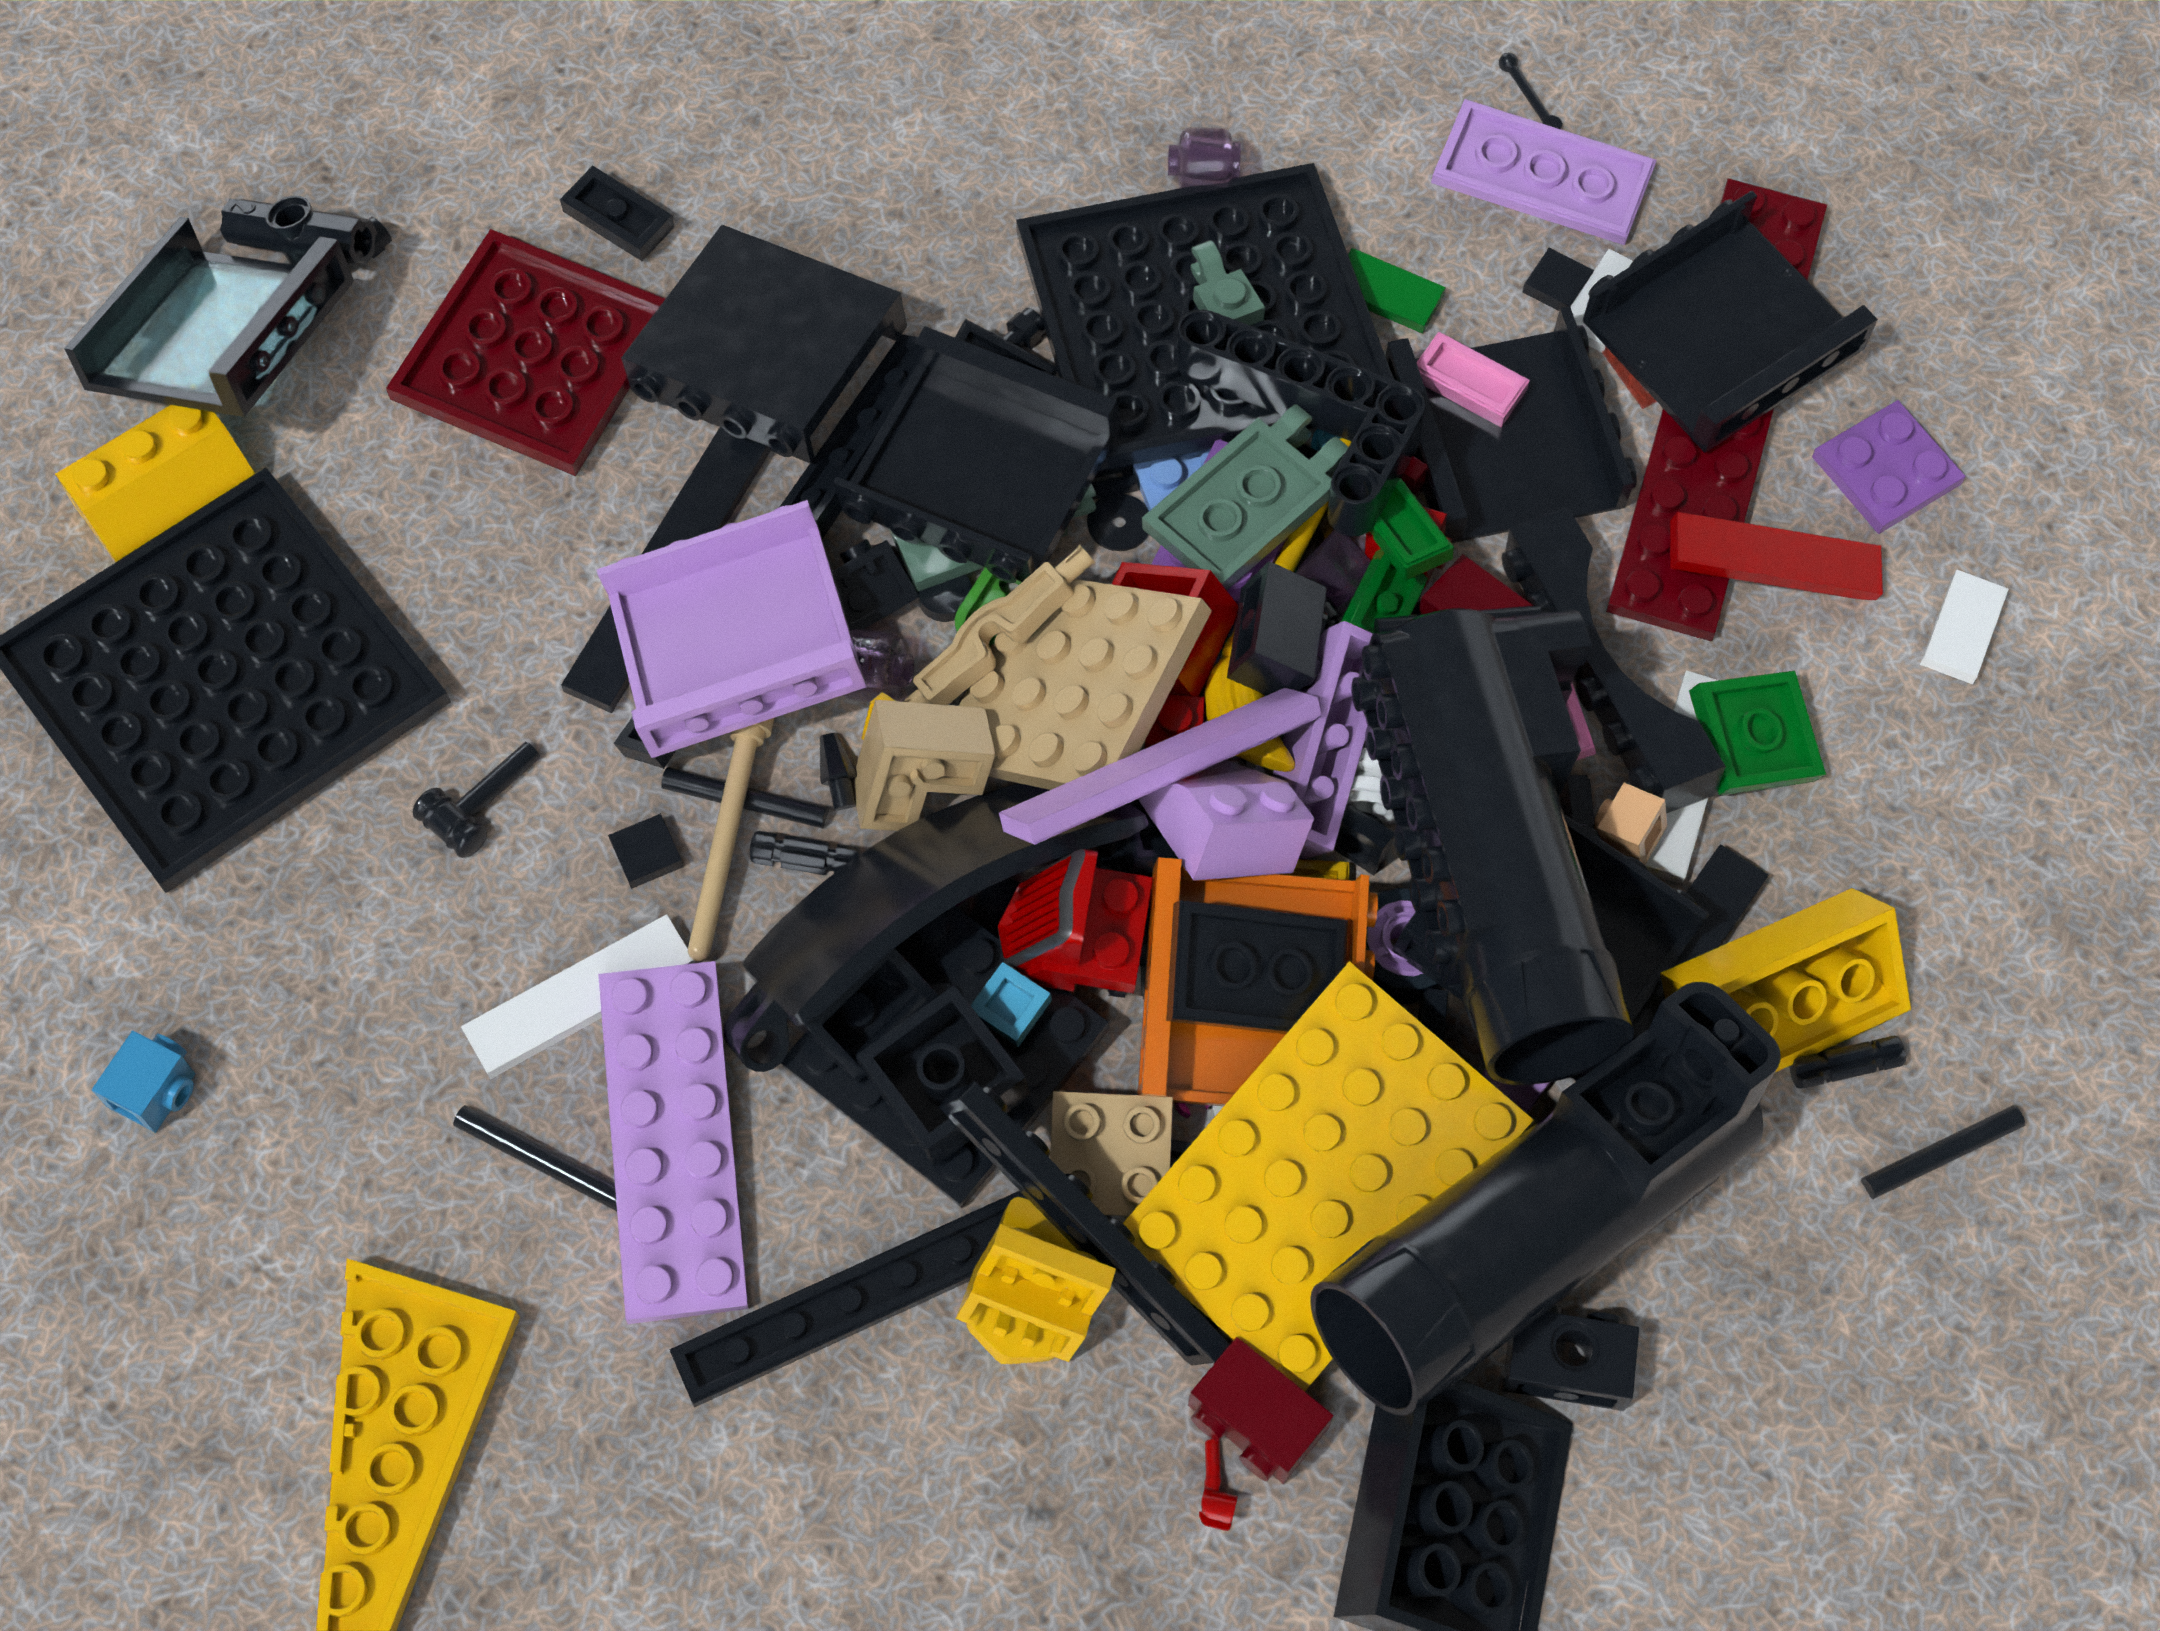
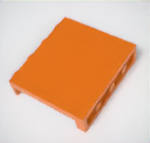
[1137,857,1378,1107]

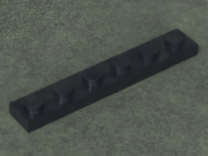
[939,1082,1230,1366]

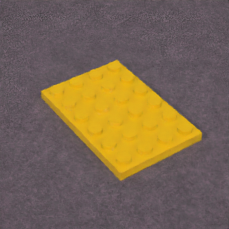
[1123,961,1534,1391]

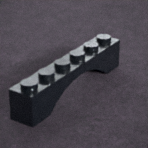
[1501,507,1726,814]

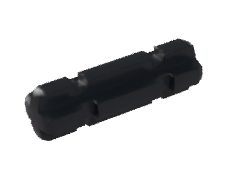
[749,830,861,875]
[1789,1035,1906,1089]

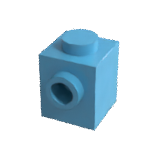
[91,1030,196,1133]

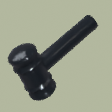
[412,741,540,858]

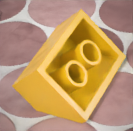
[55,389,255,562]

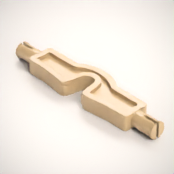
[902,544,1095,705]

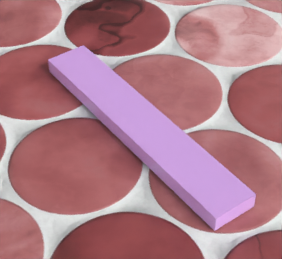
[999,688,1322,845]

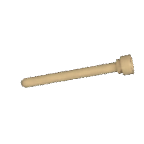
[688,718,775,962]

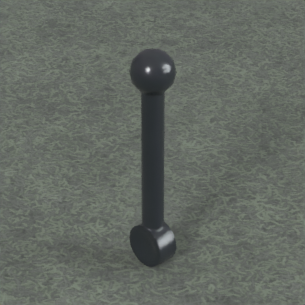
[1499,52,1562,129]

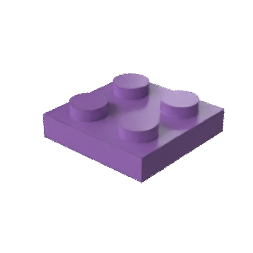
[1812,400,1966,534]

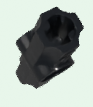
[220,196,377,265]

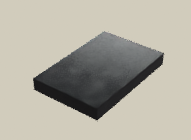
[1166,900,1348,1034]

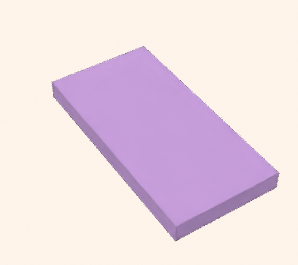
[1431,99,1657,245]

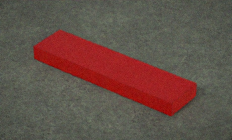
[1670,512,1883,600]

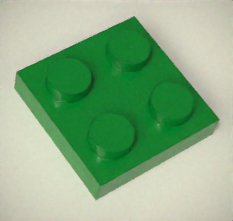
[1689,671,1826,796]

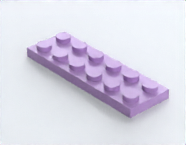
[598,961,749,1324]

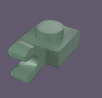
[1190,240,1265,325]

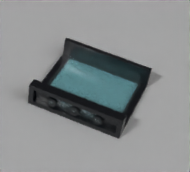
[64,217,354,417]

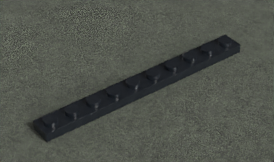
[614,334,920,769]

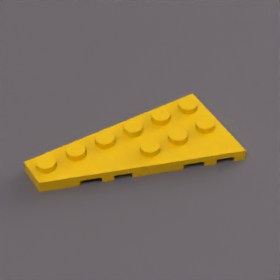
[316,1258,520,1631]

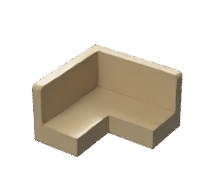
[853,700,996,831]

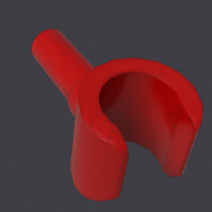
[1199,1439,1238,1531]

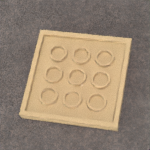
[959,579,1212,790]

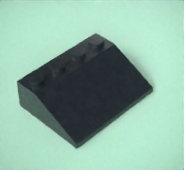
[1333,1380,1573,1631]

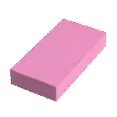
[1416,332,1530,428]

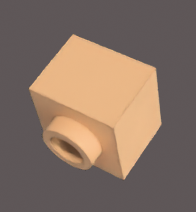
[1594,783,1667,865]

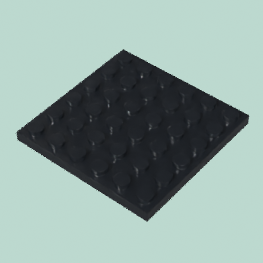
[1016,163,1394,471]
[0,467,451,893]

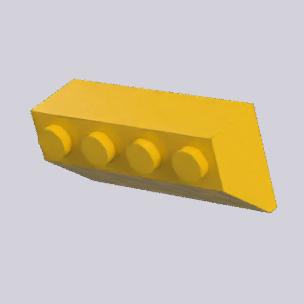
[1660,888,1911,1072]

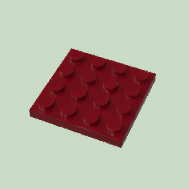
[386,229,665,476]

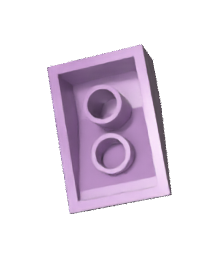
[1138,760,1314,880]

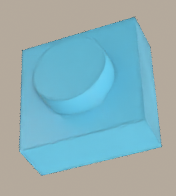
[970,962,1052,1047]

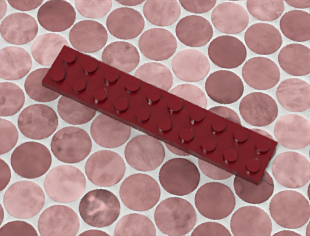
[1606,178,1827,642]

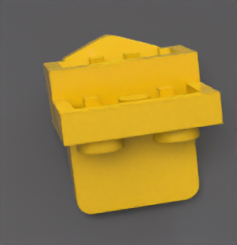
[955,1197,1116,1364]

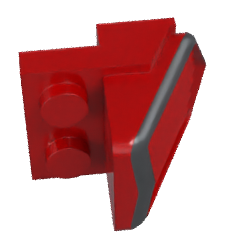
[998,849,1153,994]

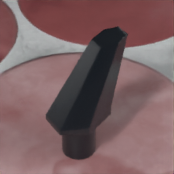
[820,733,857,811]

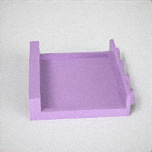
[596,500,866,758]

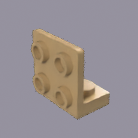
[1050,1091,1173,1216]

